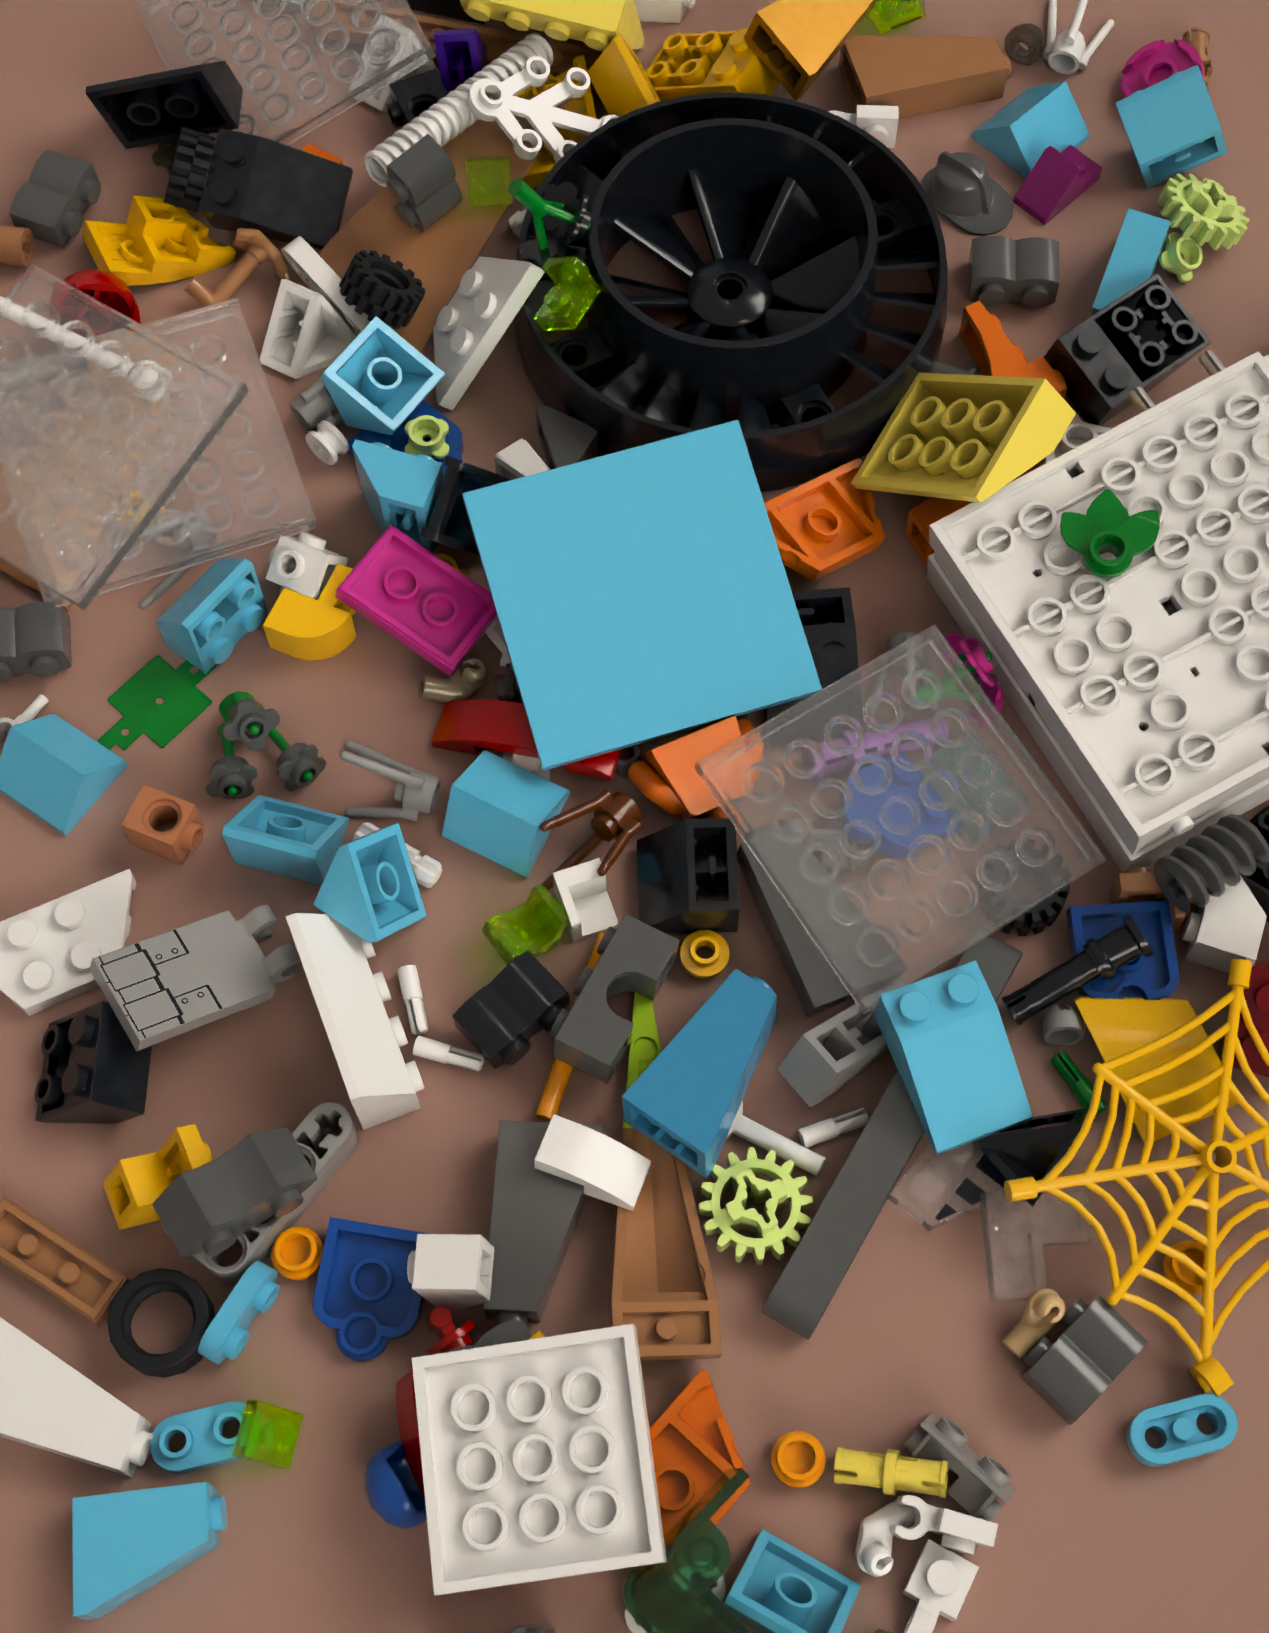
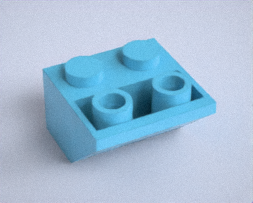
[1116,65,1228,189]
[352,439,444,553]
[156,558,268,674]

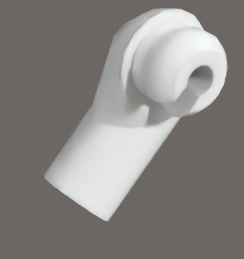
[855,1499,916,1577]

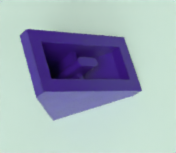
[434,28,487,93]

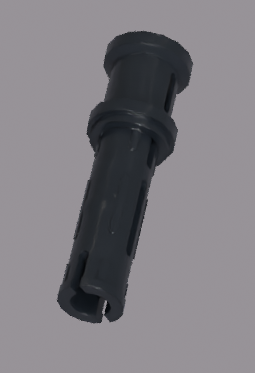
[1001,915,1154,1026]

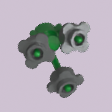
[206,691,326,799]

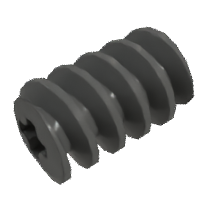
[1154,814,1269,911]

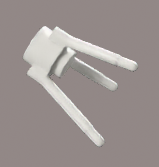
[1043,0,1114,74]

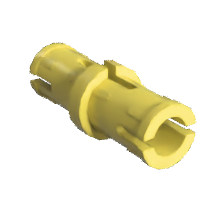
[834,1447,949,1498]

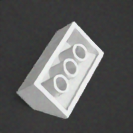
[285,913,425,1130]

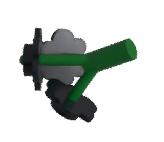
[508,178,592,267]

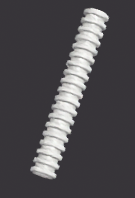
[364,33,554,187]

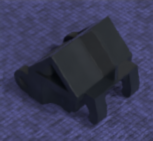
[419,456,512,555]

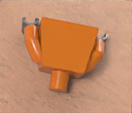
[616,713,763,831]

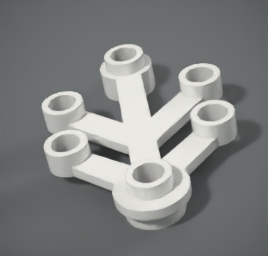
[469,56,619,163]

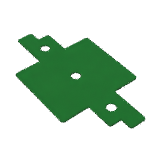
[97,655,219,750]

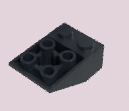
[1044,273,1211,426]
[764,587,863,746]

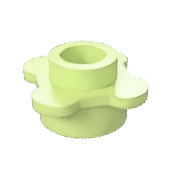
[1159,232,1203,283]
[405,415,449,459]

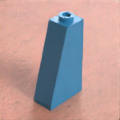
[622,968,777,1178]

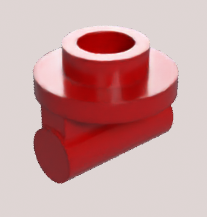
[426,1306,476,1355]

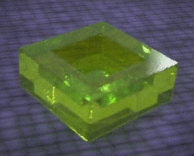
[466,157,514,206]
[232,1400,304,1470]

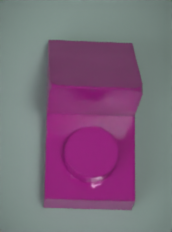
[1013,145,1102,225]

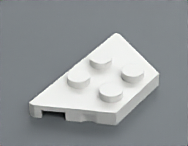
[433,256,545,411]
[0,869,136,1016]

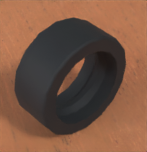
[107,1268,215,1378]

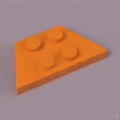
[764,458,885,581]
[649,1369,751,1571]

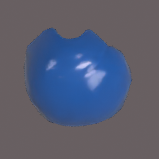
[365,1440,427,1529]

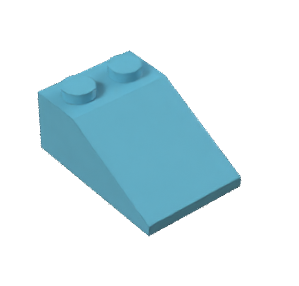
[874,960,1033,1155]

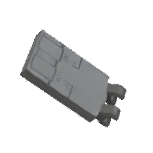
[90,905,301,1051]

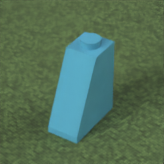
[1090,208,1171,317]
[72,1482,227,1621]

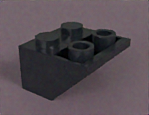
[636,818,740,934]
[35,1001,152,1124]

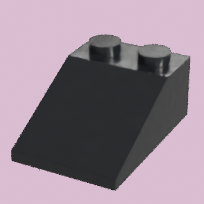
[199,128,353,249]

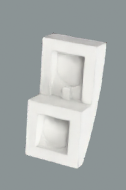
[534,1114,651,1211]

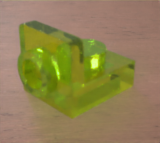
[534,256,601,331]

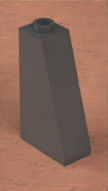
[737,826,906,1017]
[483,1120,604,1327]

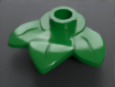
[1060,489,1160,578]

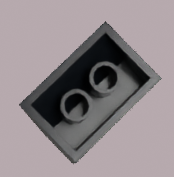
[85,61,243,149]

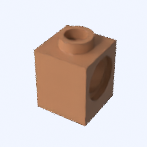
[120,784,205,865]

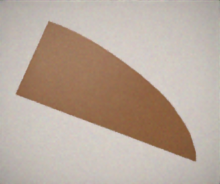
[296,96,572,353]

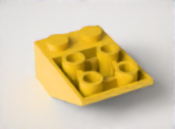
[645,28,779,101]

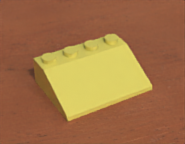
[460,0,645,51]
[851,373,1076,503]

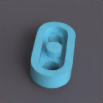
[198,1260,281,1365]
[1126,1394,1238,1467]
[150,1401,262,1474]

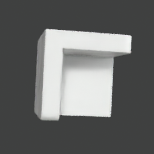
[553,858,618,943]

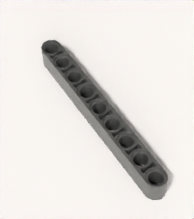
[761,929,1023,1340]

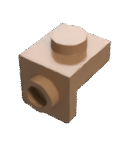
[1109,867,1190,934]

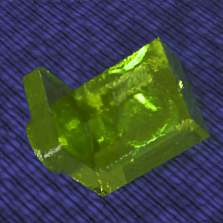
[865,0,926,34]
[482,884,569,965]

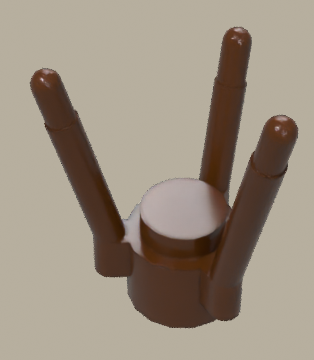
[539,790,642,891]

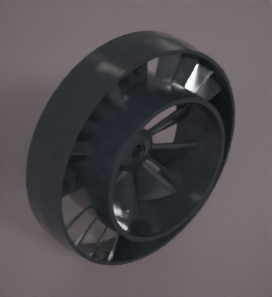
[514,92,948,492]

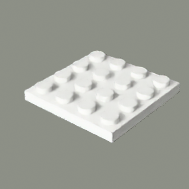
[412,1324,667,1595]

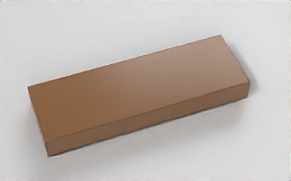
[0,1196,130,1327]

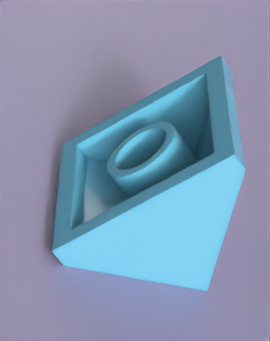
[972,81,1090,179]
[321,316,445,435]
[0,714,128,836]
[442,750,571,878]
[222,795,349,886]
[313,823,427,943]
[722,1529,861,1633]

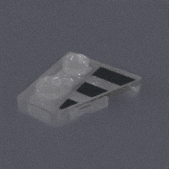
[888,1140,1008,1231]

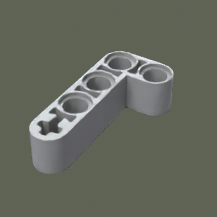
[162,1102,358,1285]

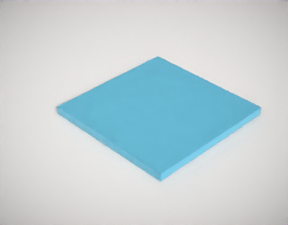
[462,420,822,771]

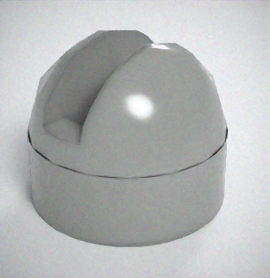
[1042,1004,1085,1047]

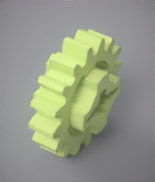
[1157,174,1249,250]
[698,1147,813,1265]

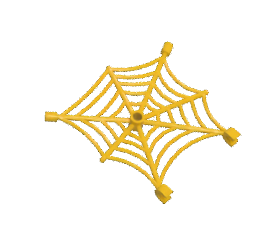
[1004,959,1269,1396]

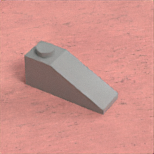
[777,979,904,1108]

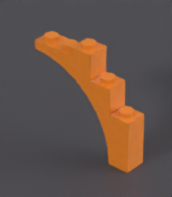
[905,300,1067,566]

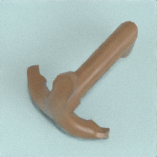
[185,228,291,316]

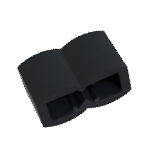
[452,950,570,1069]

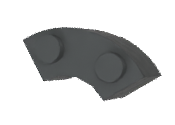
[152,1127,317,1258]

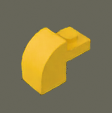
[263,563,357,661]
[102,1124,212,1230]

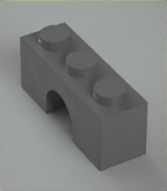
[550,914,680,1084]

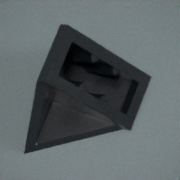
[978,1108,1089,1208]

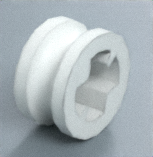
[305,420,350,465]

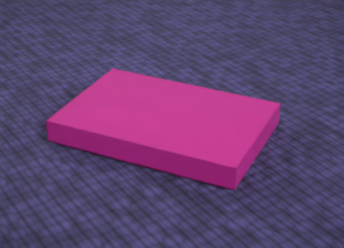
[335,525,497,676]

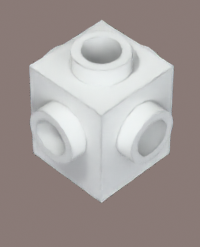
[265,532,348,599]

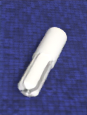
[397,965,429,1035]
[412,1036,484,1072]
[797,1108,869,1148]

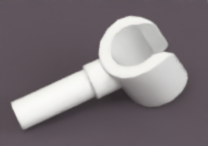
[0,694,49,744]

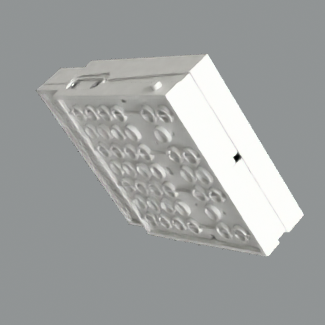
[927,350,1269,873]

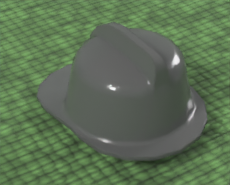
[921,151,1013,235]

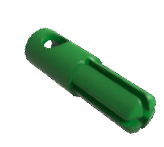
[1051,1051,1108,1117]

